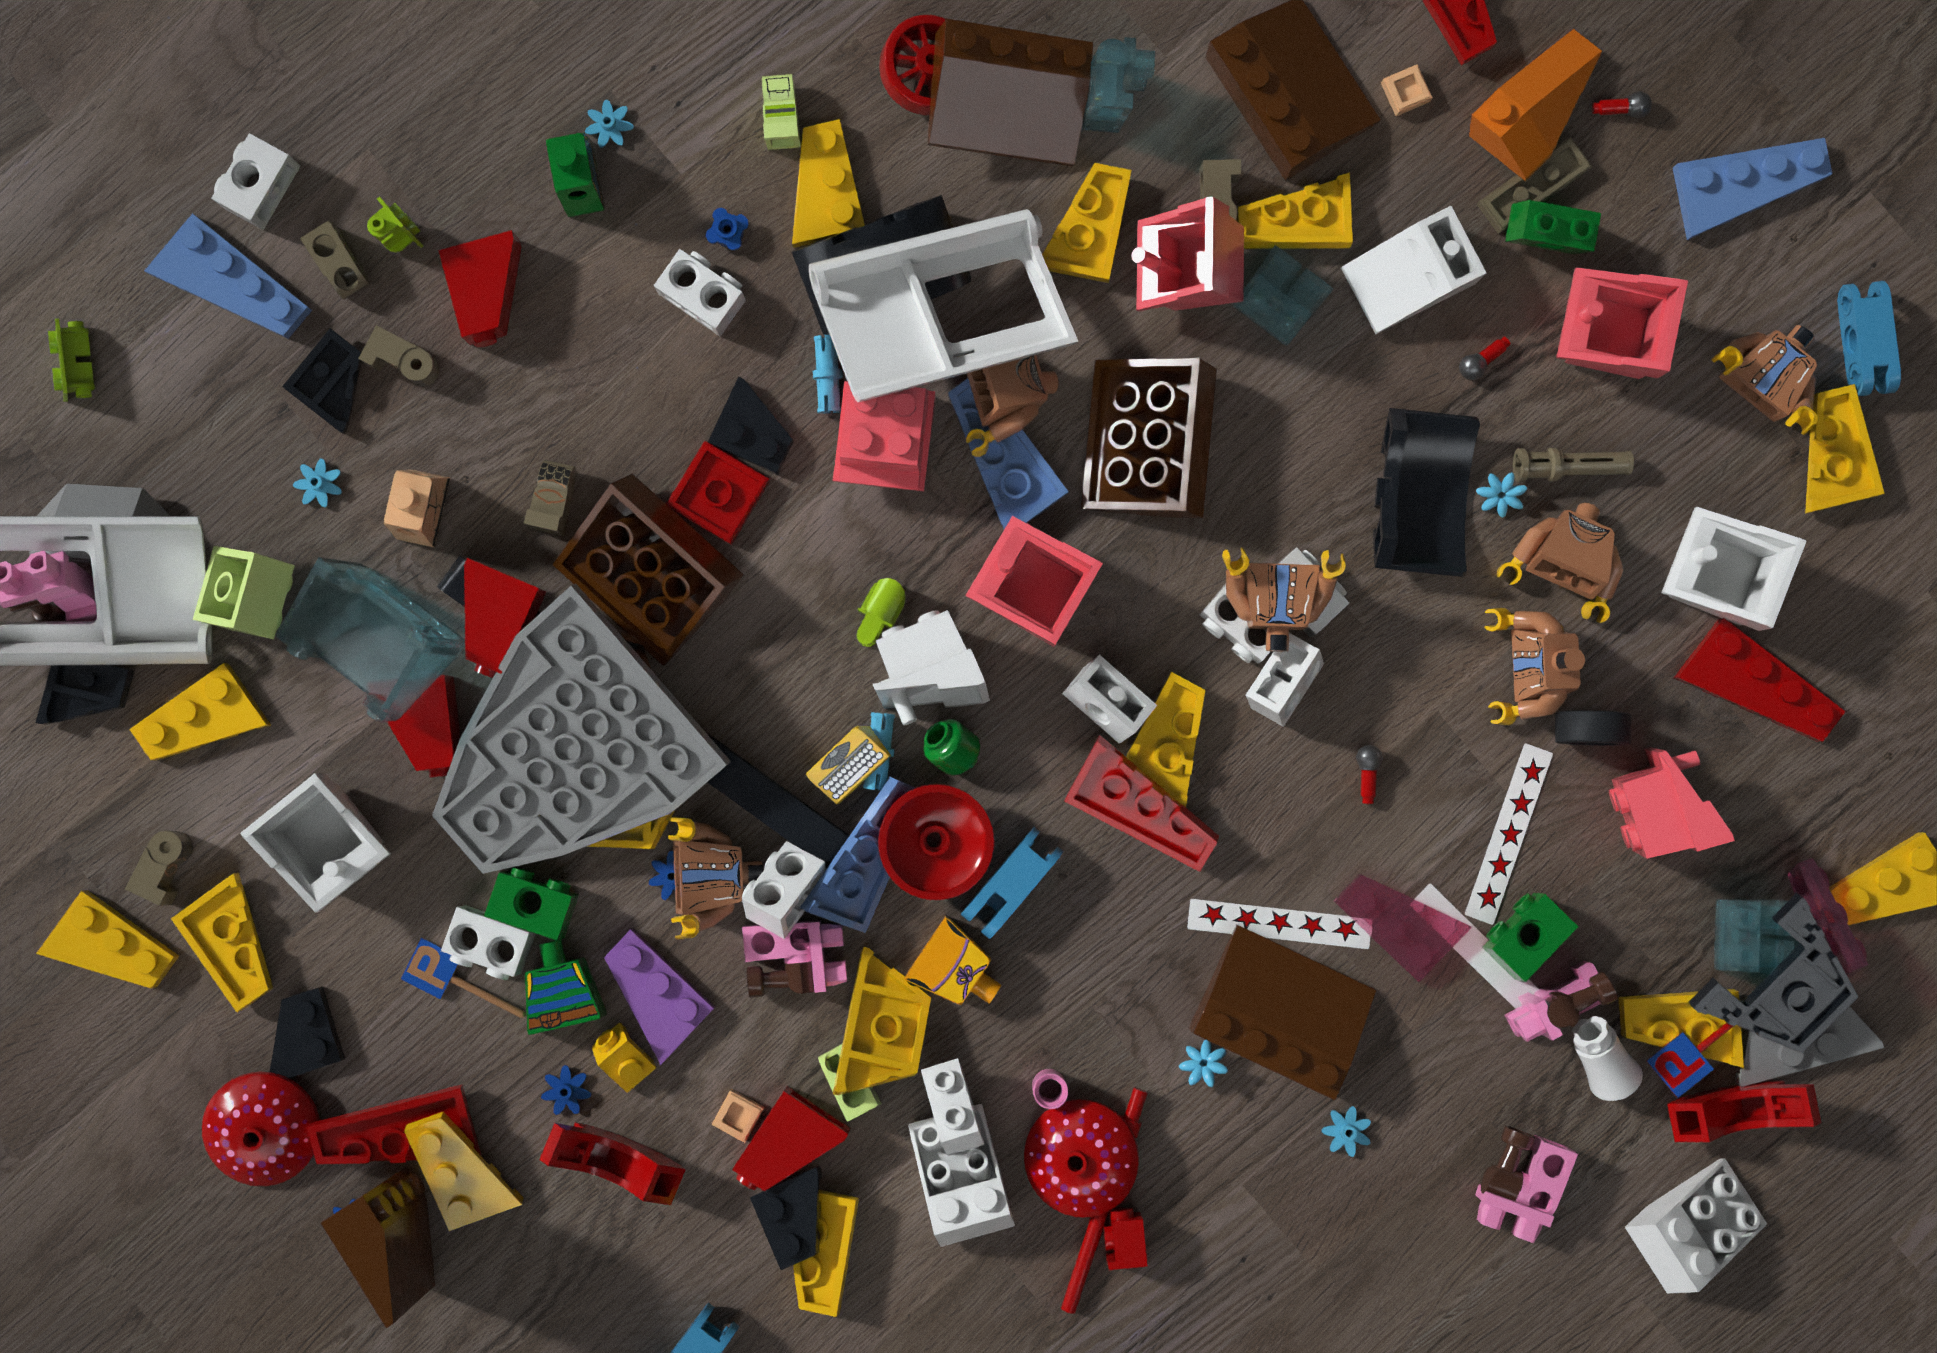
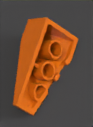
[1469,29,1602,182]

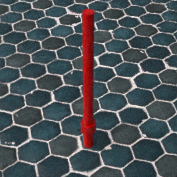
[1061,1087,1148,1314]

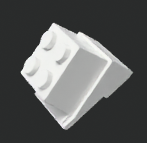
[1661,507,1806,631]
[873,610,990,725]
[240,773,391,913]

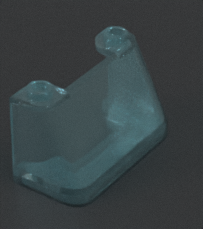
[275,557,465,723]

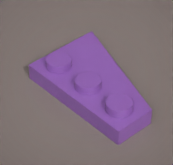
[604,929,715,1065]

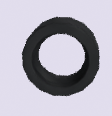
[1555,711,1631,746]

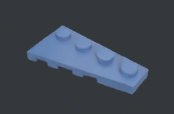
[1673,138,1832,240]
[144,213,312,339]
[948,378,1069,529]
[800,777,915,933]

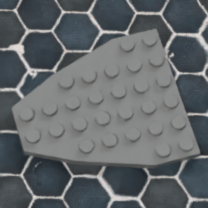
[432,584,731,874]

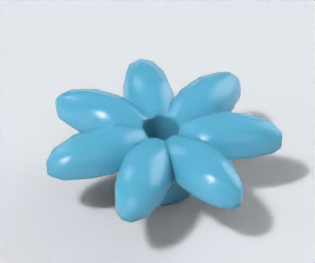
[585,100,634,148]
[293,459,342,508]
[1476,472,1527,518]
[1179,1040,1228,1087]
[1321,1106,1371,1157]

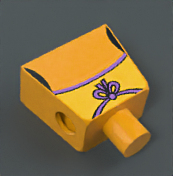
[904,916,1001,1005]

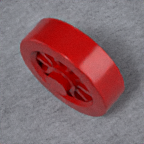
[879,15,945,115]

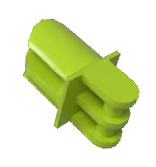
[856,578,906,647]

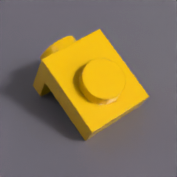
[592,1023,656,1093]

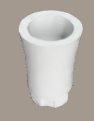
[1572,1016,1643,1101]

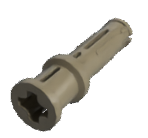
[1513,447,1634,483]

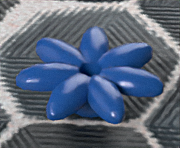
[648,850,675,900]
[541,1065,592,1115]

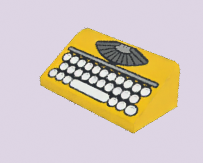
[806,726,891,804]

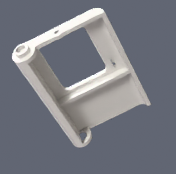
[809,209,1078,402]
[0,516,213,666]

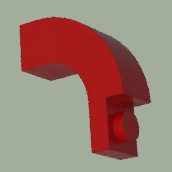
[1667,1081,1822,1142]
[539,1122,686,1205]

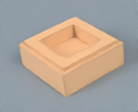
[1381,64,1433,116]
[711,1089,765,1143]

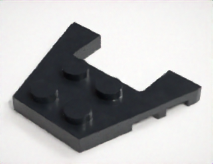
[1688,892,1858,1053]

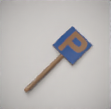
[401,938,526,1018]

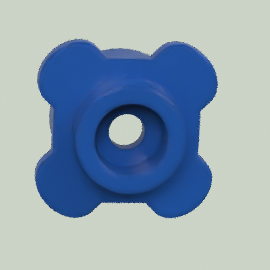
[706,208,749,251]

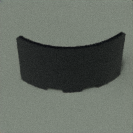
[792,195,971,335]
[1373,408,1480,577]

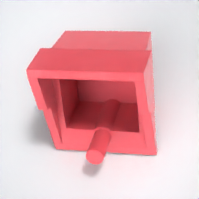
[1132,197,1244,312]
[1556,268,1688,379]
[833,381,936,492]
[965,516,1103,647]
[1609,747,1735,859]

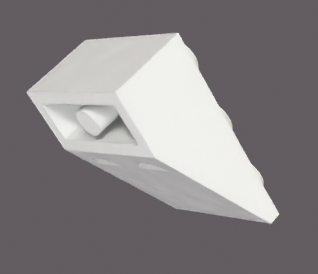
[1341,206,1486,334]
[908,1104,1015,1247]
[1625,1158,1767,1294]

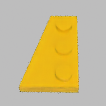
[792,119,864,248]
[1236,172,1353,249]
[129,663,271,761]
[1126,672,1205,807]
[1822,832,1937,925]
[793,1190,859,1317]

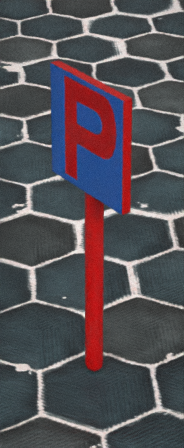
[1646,1023,1734,1098]

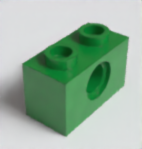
[1505,200,1601,254]
[484,867,579,941]
[1482,893,1579,982]

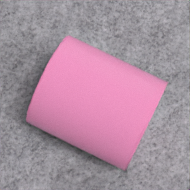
[1032,1069,1068,1109]

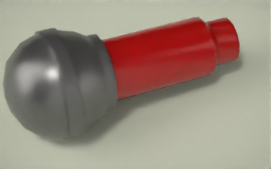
[1592,91,1652,118]
[1459,336,1511,380]
[1356,745,1383,804]

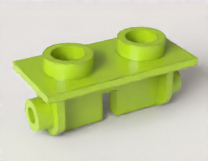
[367,196,423,253]
[48,318,95,402]

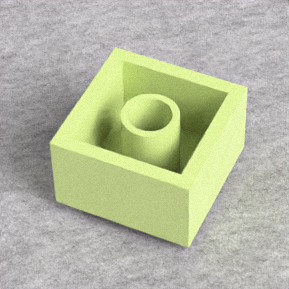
[193,546,295,640]

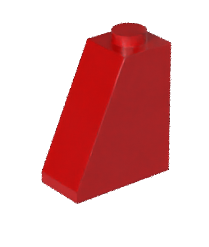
[438,230,522,347]
[464,558,546,678]
[368,674,461,778]
[732,1086,851,1191]

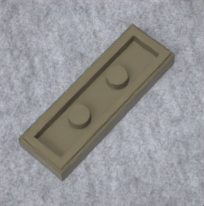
[1477,137,1593,234]

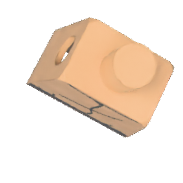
[384,470,450,548]

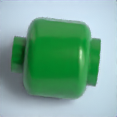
[923,719,981,776]

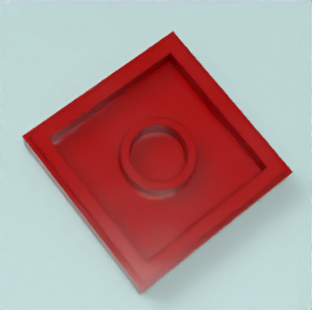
[666,441,770,545]

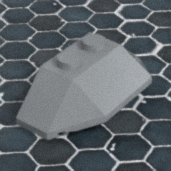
[29,484,170,563]

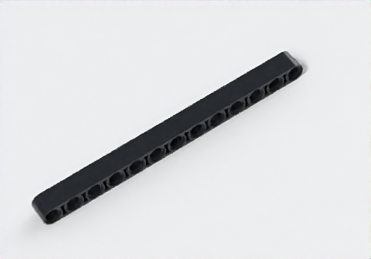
[437,556,850,868]

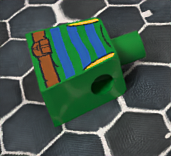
[546,133,605,217]
[525,939,607,1035]

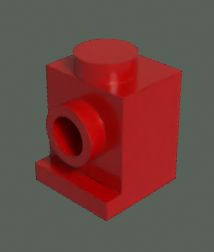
[1103,1207,1148,1270]

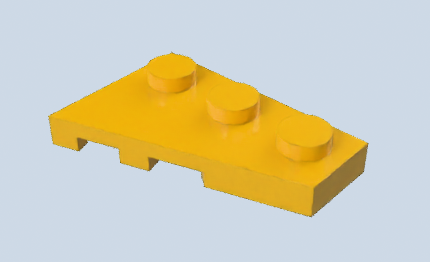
[1042,163,1132,283]
[1805,384,1885,514]
[171,873,273,1012]
[36,890,179,989]
[1619,989,1744,1068]
[404,1111,524,1231]

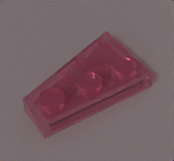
[1787,858,1869,978]
[1333,874,1472,982]

